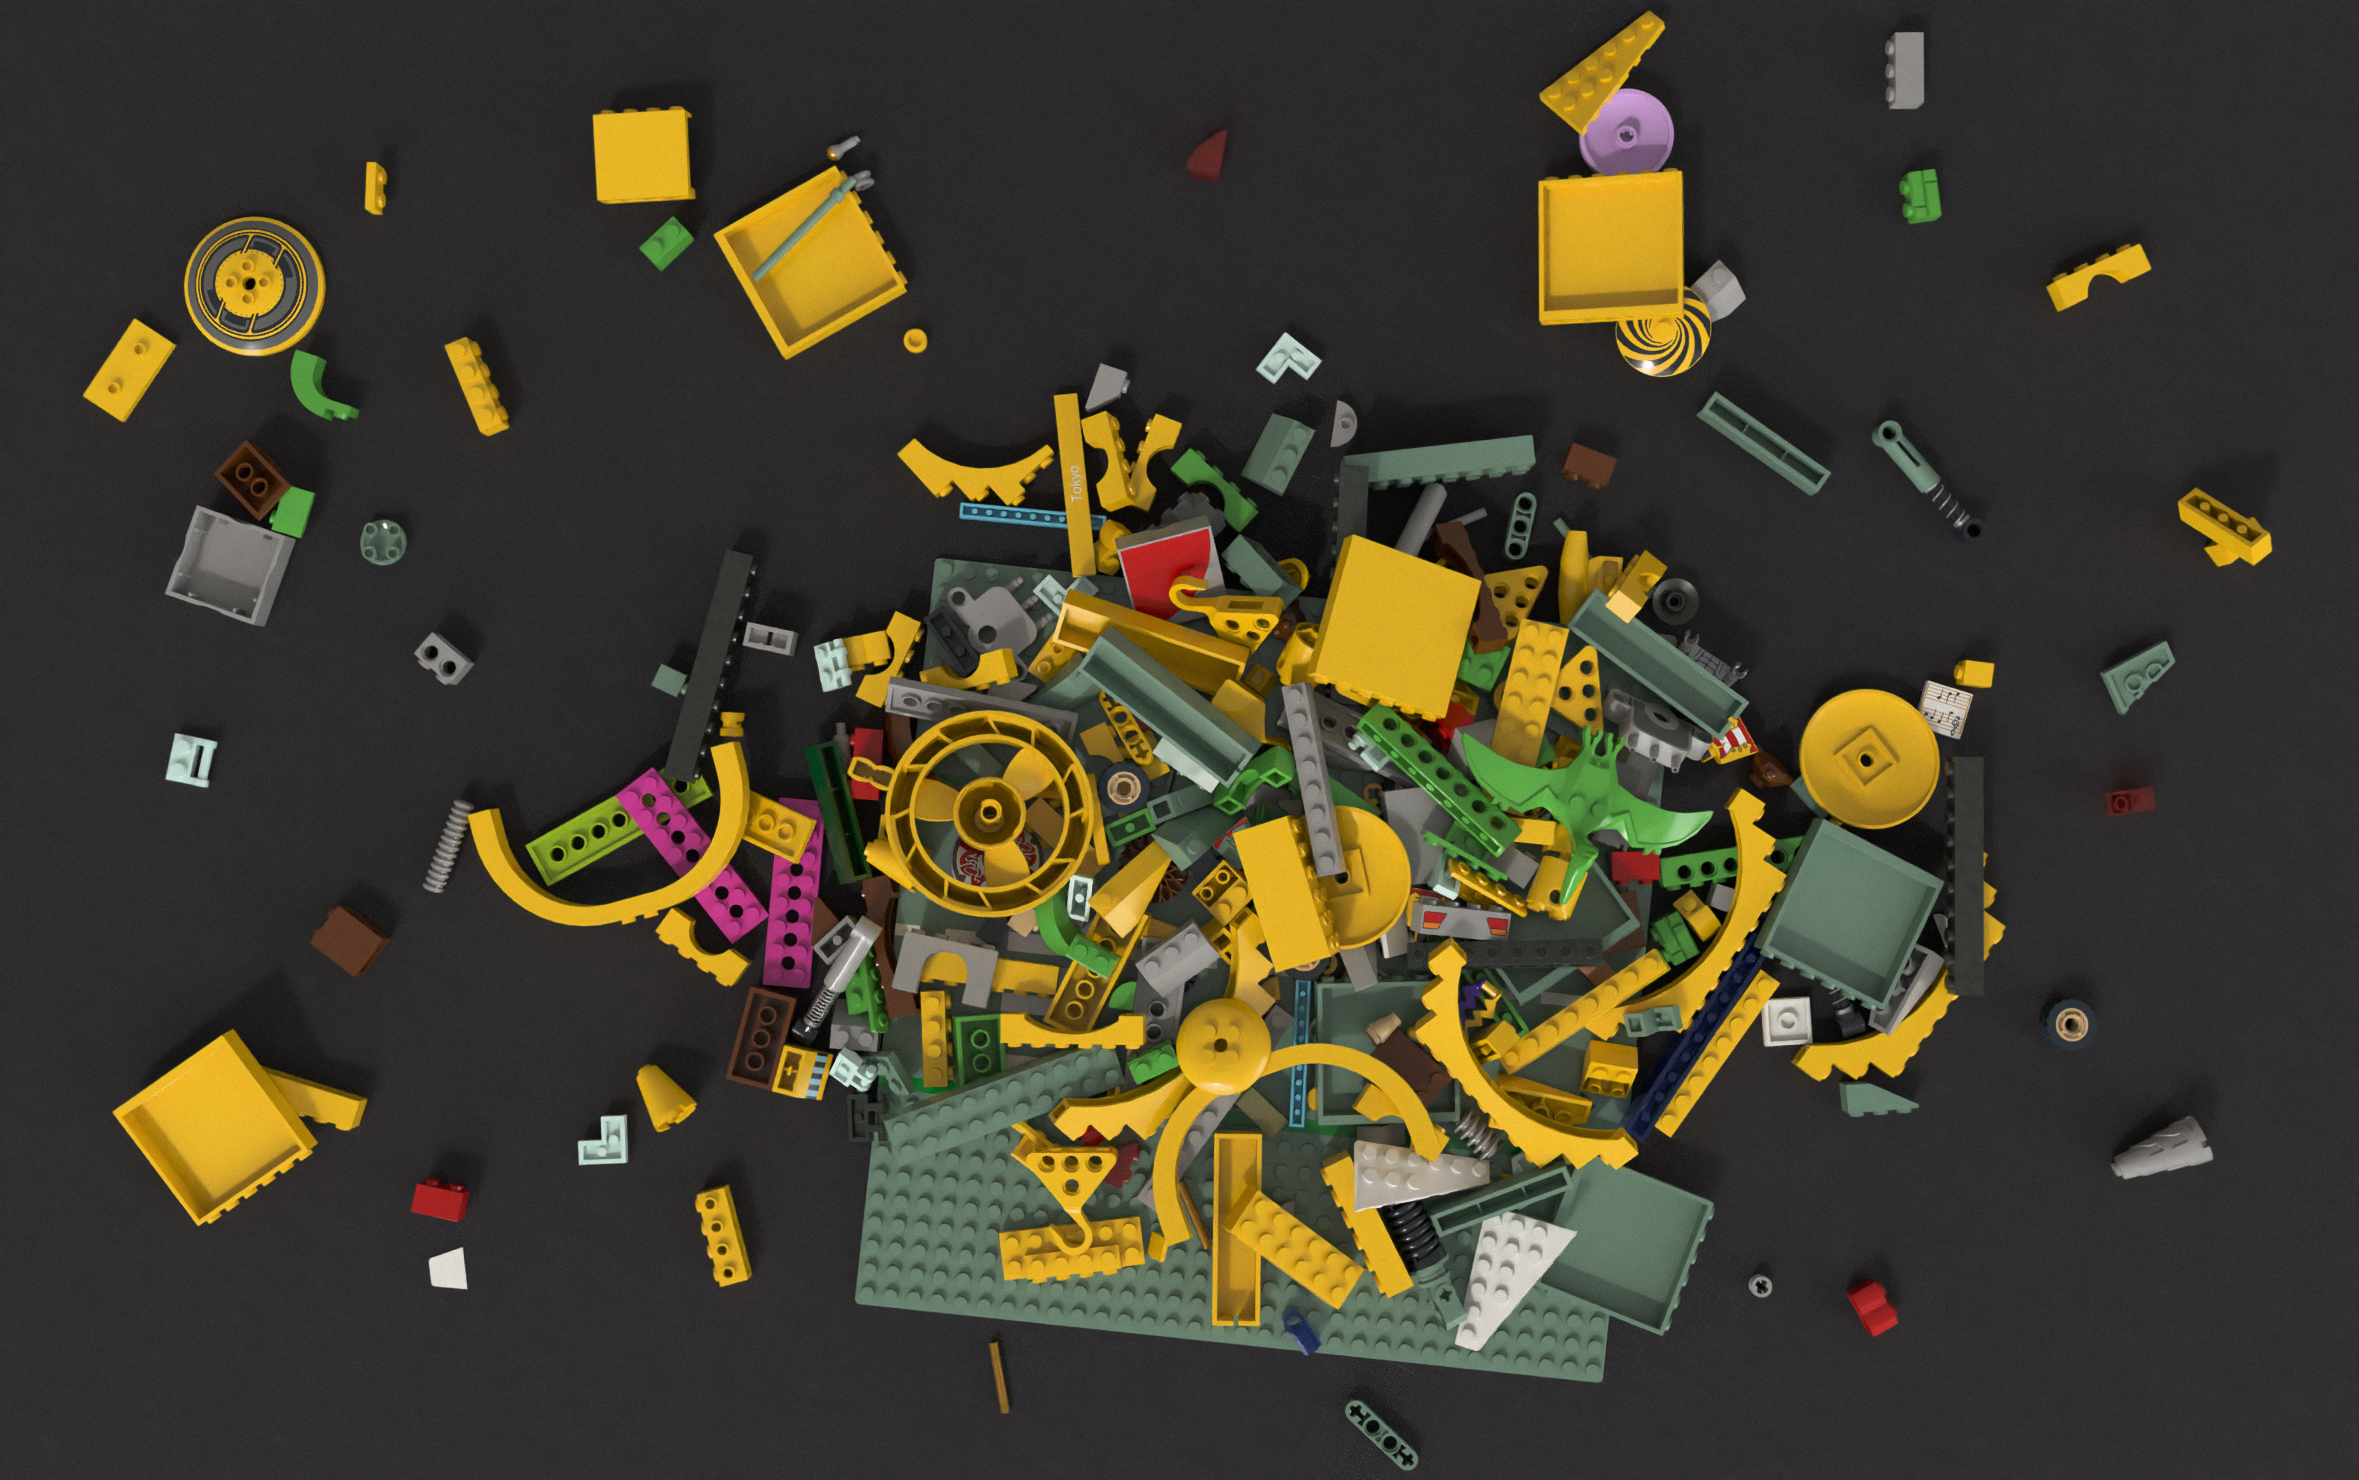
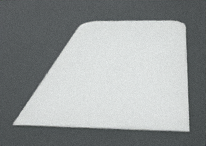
[429,1247,467,1289]

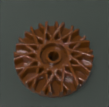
[1118,833,1189,904]

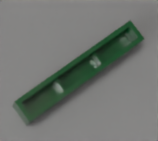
[804,740,872,885]

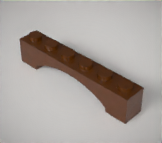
[1429,521,1508,655]
[861,875,921,1019]

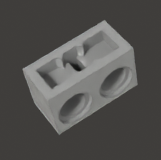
[743,622,798,657]
[414,632,475,685]

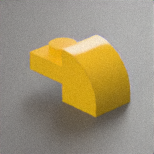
[1673,890,1721,943]

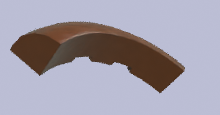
[885,712,963,793]

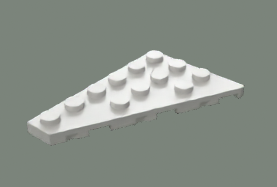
[1455,1211,1577,1351]

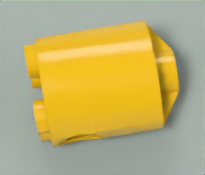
[1276,622,1320,691]
[1526,853,1588,922]

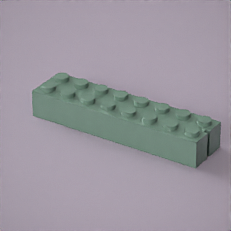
[1341,435,1536,491]
[1564,588,1749,740]
[1077,626,1262,788]

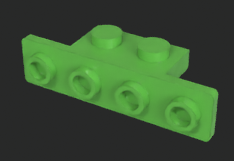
[1419,820,1509,882]
[845,945,888,1033]

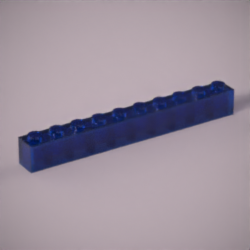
[1617,931,1766,1143]

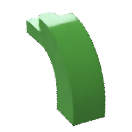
[291,350,359,421]
[1035,880,1083,956]

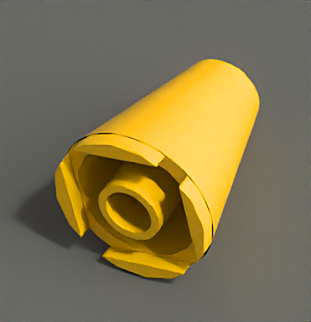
[864,839,933,893]
[636,1064,697,1132]

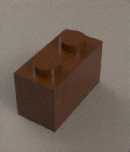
[1560,442,1617,490]

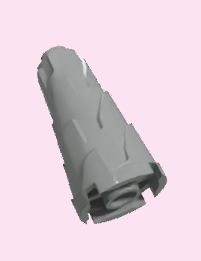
[2111,1115,2213,1179]

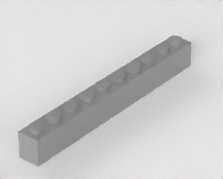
[1136,1003,1295,1212]

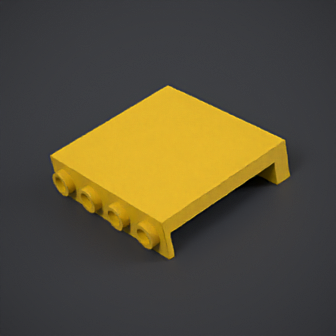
[593,106,696,204]

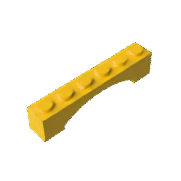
[1000,1011,1146,1049]

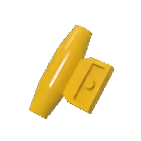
[1558,530,1623,625]

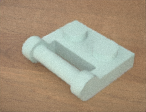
[166,733,218,787]

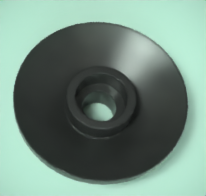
[1652,578,1699,625]

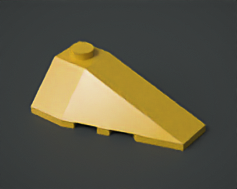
[1087,840,1172,939]

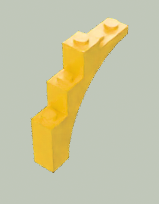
[897,438,1055,507]

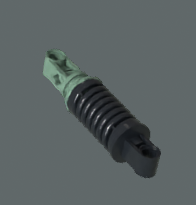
[1379,1200,1467,1331]

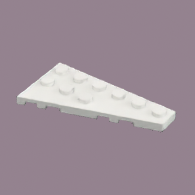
[1354,1140,1490,1213]

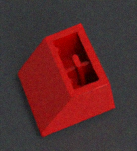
[1426,703,1474,755]

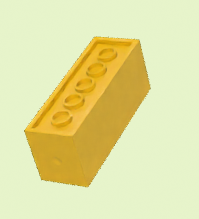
[1232,814,1341,973]

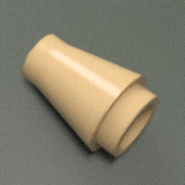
[1365,1012,1401,1046]

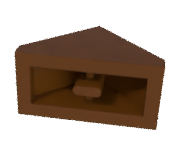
[811,897,842,945]

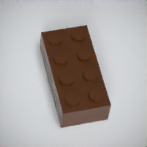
[726,984,801,1091]

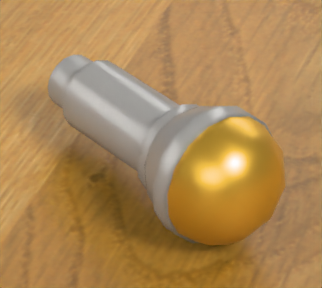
[827,135,860,161]
[1406,1026,1433,1056]

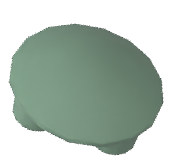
[360,519,407,566]

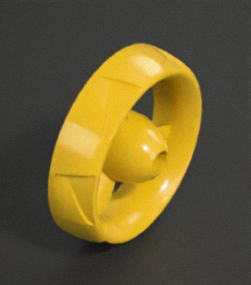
[885,710,1094,918]

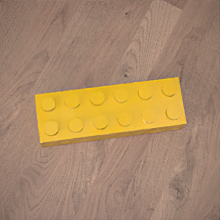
[1043,910,1153,1031]
[1320,1149,1414,1298]
[1221,1185,1365,1310]

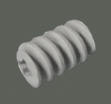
[1453,1107,1504,1160]

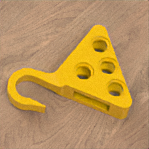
[1436,558,1548,648]
[1169,576,1285,660]
[1493,645,1604,736]
[1026,1146,1119,1255]

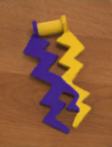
[1458,977,1503,1042]

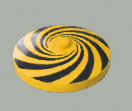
[1616,286,1711,377]

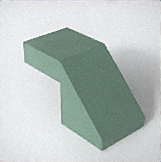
[1623,1004,1683,1037]

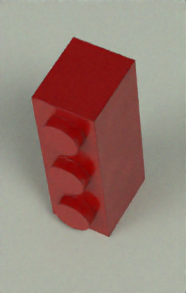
[848,728,886,800]

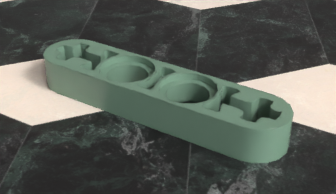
[1344,1397,1418,1470]

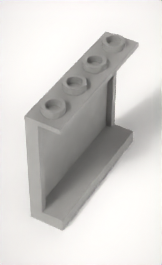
[1379,787,1482,885]

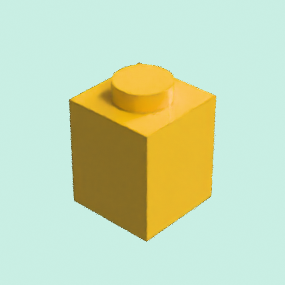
[1954,660,1994,688]

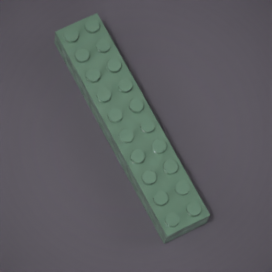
[881,1044,1125,1166]

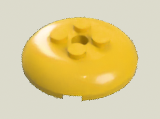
[1176,998,1271,1095]

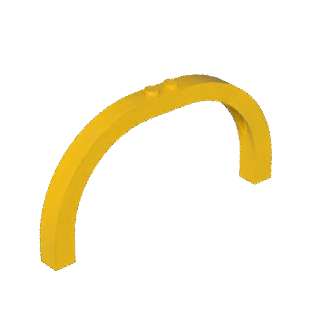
[468,741,750,926]
[1153,1043,1441,1246]

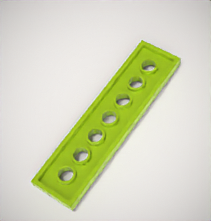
[525,768,714,886]

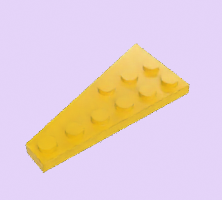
[1539,10,1665,136]

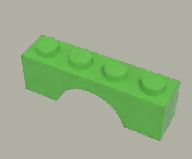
[1171,448,1258,535]
[1213,745,1295,816]

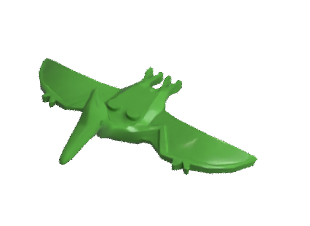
[1461,725,1714,905]

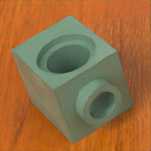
[651,664,690,698]

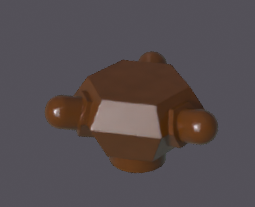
[1273,598,1307,642]
[1750,744,1794,789]

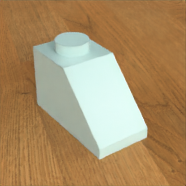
[1067,873,1099,922]

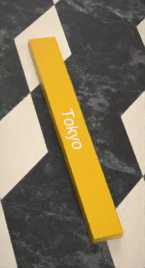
[1054,393,1096,578]

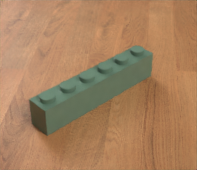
[1696,391,1831,496]
[1430,1157,1574,1237]

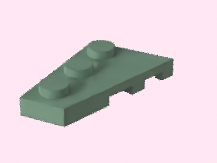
[2100,640,2176,715]

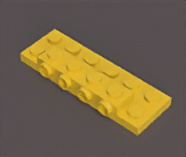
[999,1215,1145,1283]

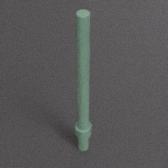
[751,176,857,282]

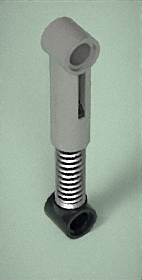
[789,916,883,1047]

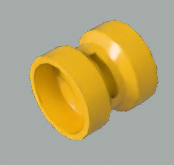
[720,712,745,737]

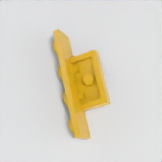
[1448,858,1528,918]
[1010,1120,1078,1171]

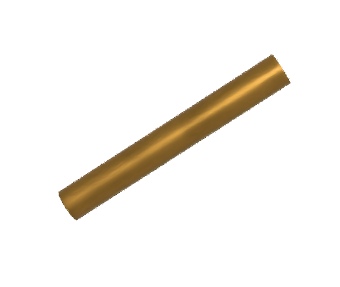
[1178,1180,1212,1249]
[989,1341,1010,1414]

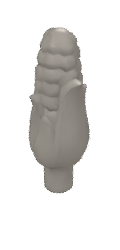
[833,723,851,778]

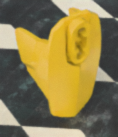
[1208,679,1292,752]

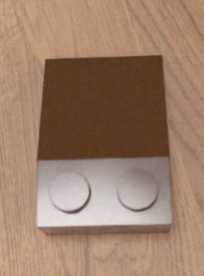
[214,440,292,520]
[1370,1028,1453,1109]

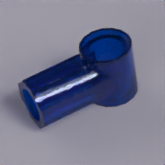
[1282,1307,1322,1356]

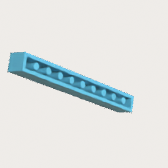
[959,503,1107,532]
[1289,980,1311,1127]

